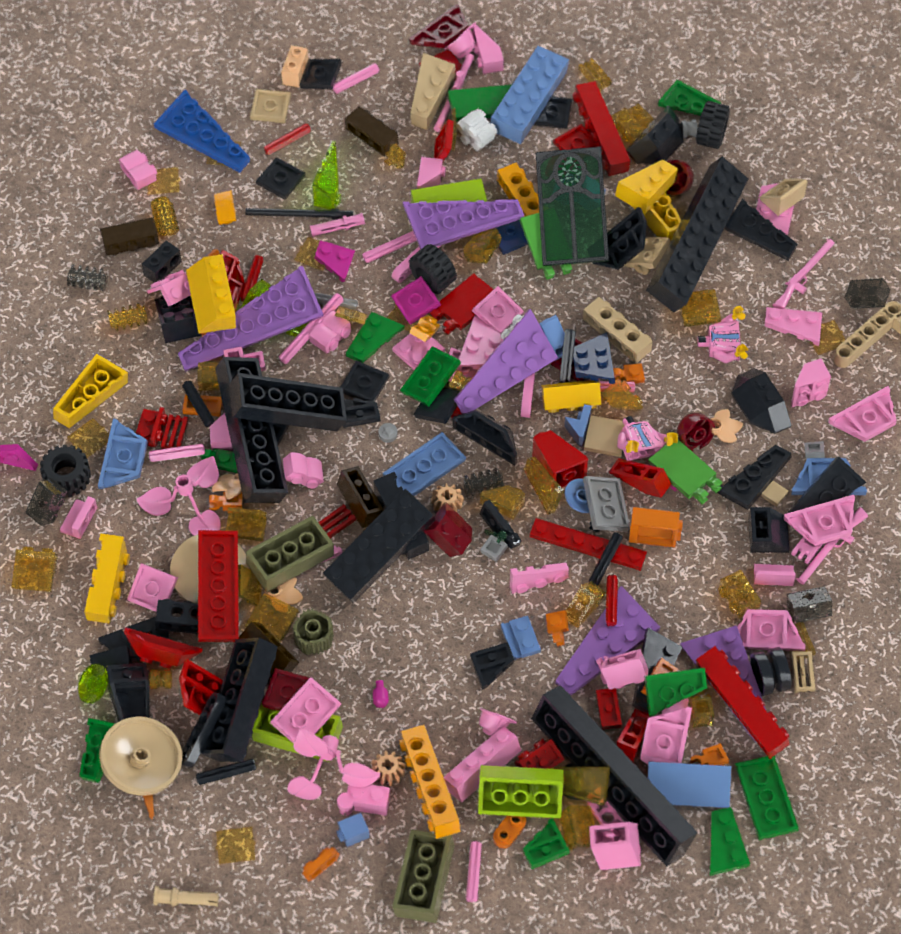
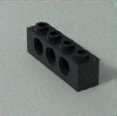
[155,599,198,634]

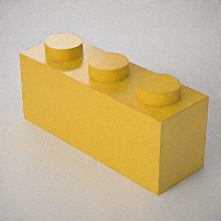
[541,380,601,413]

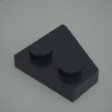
[470,642,514,690]

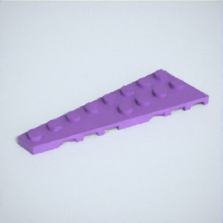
[178,266,323,372]

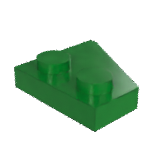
[523,818,570,870]

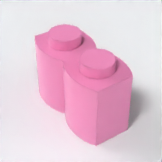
[119,150,157,190]
[309,311,351,354]
[283,452,324,489]

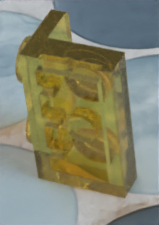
[560,805,595,851]

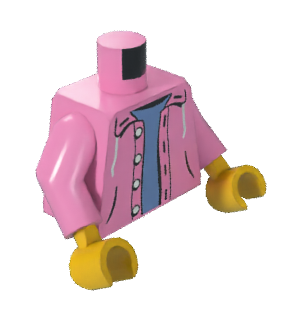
[697,306,748,363]
[617,416,678,461]

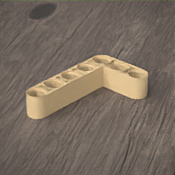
[834,301,901,368]

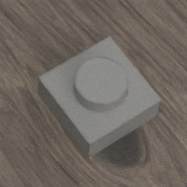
[804,441,825,459]
[480,535,508,562]

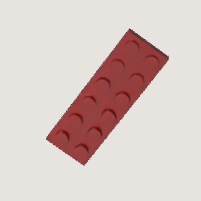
[198,530,239,642]

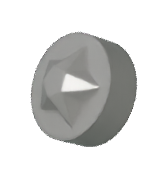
[378,423,398,443]

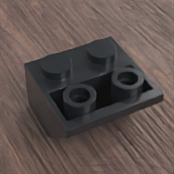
[748,507,790,553]

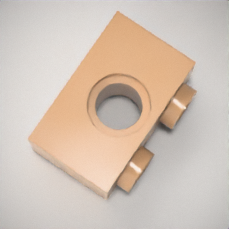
[281,45,309,88]

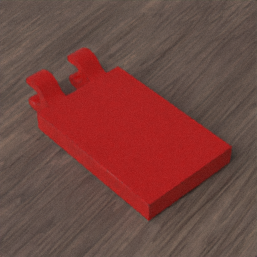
[430,273,494,335]

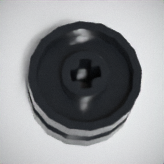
[750,647,791,696]

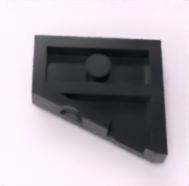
[343,398,381,428]

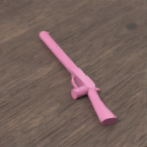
[434,53,474,132]
[772,239,834,309]
[796,507,868,585]

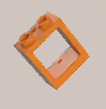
[629,507,683,548]

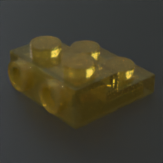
[611,103,654,144]
[680,289,721,327]
[11,546,58,593]

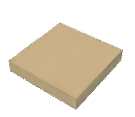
[250,89,291,123]
[584,416,624,457]

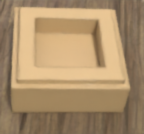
[761,481,788,507]

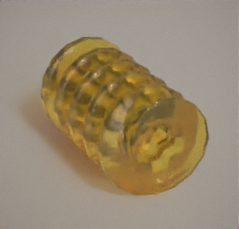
[150,196,180,236]
[107,303,148,332]

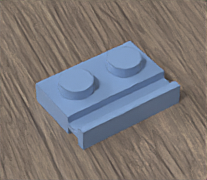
[501,616,541,660]

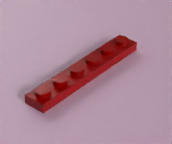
[530,518,647,571]

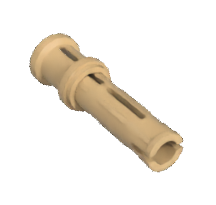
[154,886,219,907]

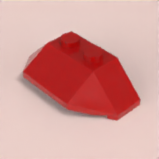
[219,250,245,312]
[123,627,203,669]
[179,659,223,715]

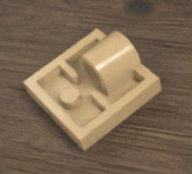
[625,237,671,275]

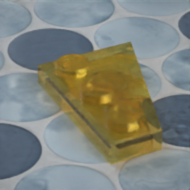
[523,456,564,515]
[550,767,610,806]

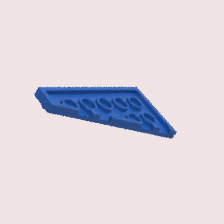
[154,89,250,173]

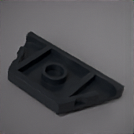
[98,616,170,663]

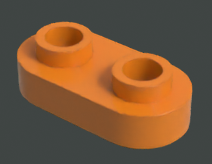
[493,816,526,849]
[302,847,340,881]

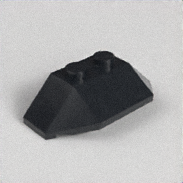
[626,105,684,165]
[587,207,647,270]
[731,368,792,434]
[453,410,517,466]

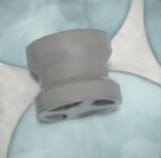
[681,119,698,138]

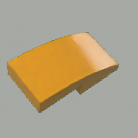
[214,190,236,225]
[409,316,441,342]

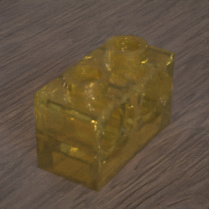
[718,570,761,619]

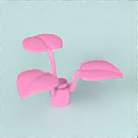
[137,456,221,536]
[288,727,380,800]

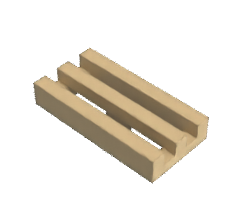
[791,651,815,693]

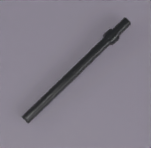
[245,208,354,219]

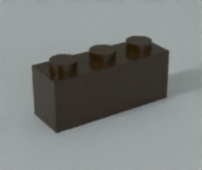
[345,106,398,157]
[100,217,159,256]
[337,466,384,528]
[239,621,299,678]

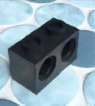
[142,240,182,282]

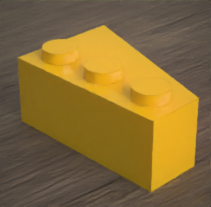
[615,160,678,214]

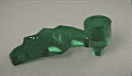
[484,529,508,544]

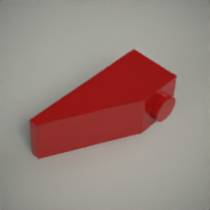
[609,458,671,498]
[616,709,654,762]

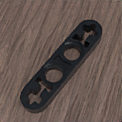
[182,692,226,768]

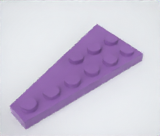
[403,199,524,249]
[454,309,558,414]
[555,586,660,696]
[680,625,766,743]

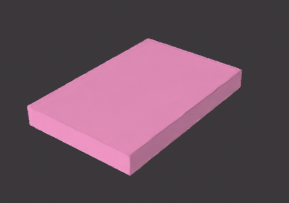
[270,677,342,743]

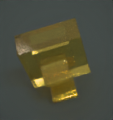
[384,143,406,169]

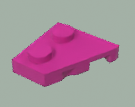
[314,240,355,282]
[0,444,38,471]

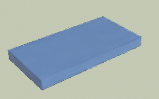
[382,432,466,496]
[647,762,731,808]

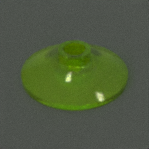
[78,664,108,704]

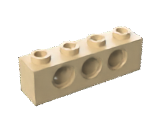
[583,297,653,364]

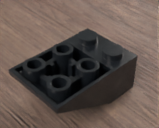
[154,295,202,344]

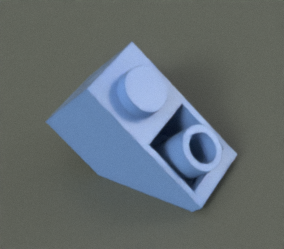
[539,315,565,361]

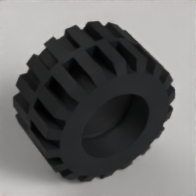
[696,101,730,149]
[409,244,457,294]
[40,445,91,498]

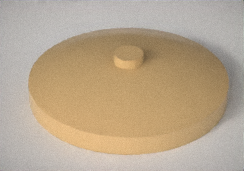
[170,535,249,604]
[99,717,182,796]

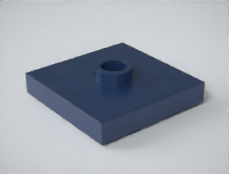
[487,220,528,255]

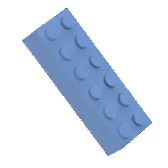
[490,46,569,144]

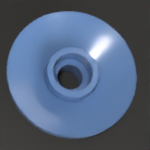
[564,479,589,513]

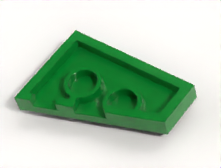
[658,79,721,116]
[346,312,404,363]
[644,668,707,717]
[79,718,115,783]
[710,807,750,876]

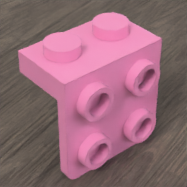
[147,270,191,306]

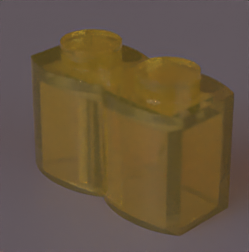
[463,228,502,264]

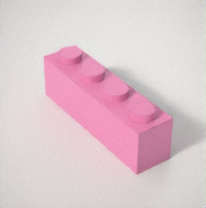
[444,726,521,803]

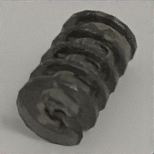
[67,264,108,292]
[463,468,505,499]

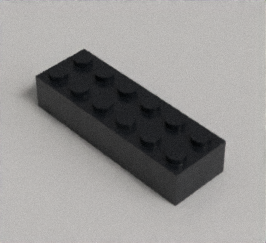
[229,373,347,431]
[323,488,435,603]
[200,637,278,762]

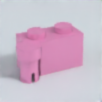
[596,649,648,689]
[337,785,390,816]

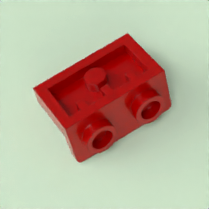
[136,407,168,448]
[514,738,565,769]

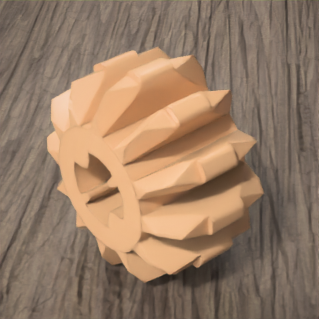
[431,483,464,512]
[371,750,406,786]

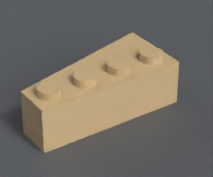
[411,53,455,130]

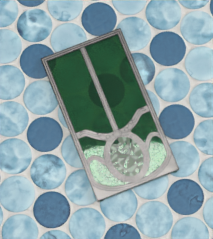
[536,147,609,267]

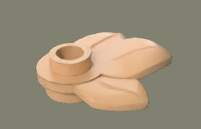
[711,409,743,443]
[211,473,242,499]
[265,577,303,613]

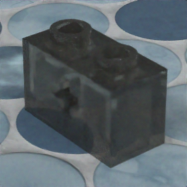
[844,278,890,309]
[25,478,68,526]
[787,586,832,623]

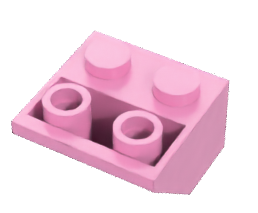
[791,359,831,407]
[589,822,641,870]

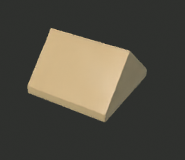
[759,179,807,216]

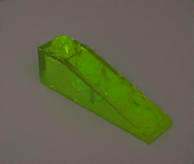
[312,140,342,210]

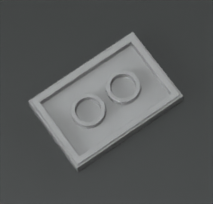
[583,476,630,532]

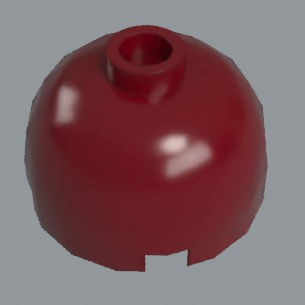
[666,160,694,195]
[677,413,715,451]

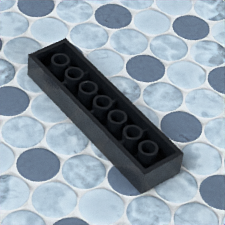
[215,357,288,503]

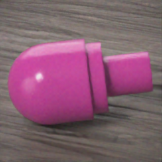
[372,680,389,708]

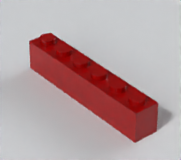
[573,81,631,176]
[695,646,790,759]

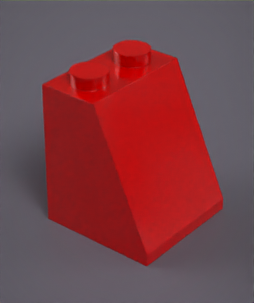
[532,430,588,492]

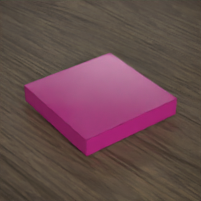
[391,276,441,325]

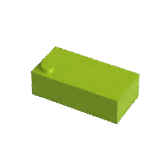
[411,178,487,203]
[252,695,343,762]
[478,765,563,818]

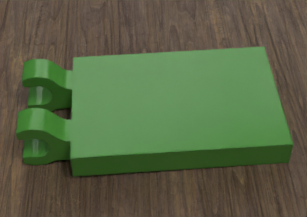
[520,208,573,280]
[648,440,722,505]

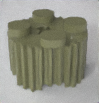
[293,608,334,655]

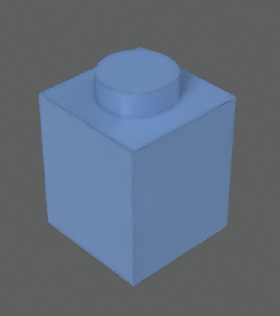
[336,813,370,847]

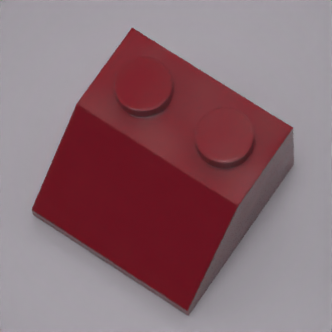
[424,502,472,557]

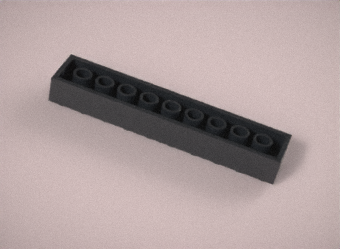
[646,156,749,313]
[531,685,698,867]

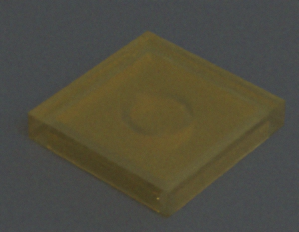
[245,593,299,643]

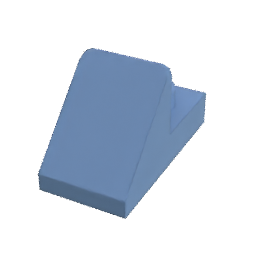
[564,404,592,446]

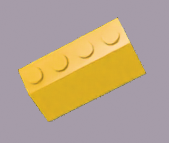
[186,254,236,334]

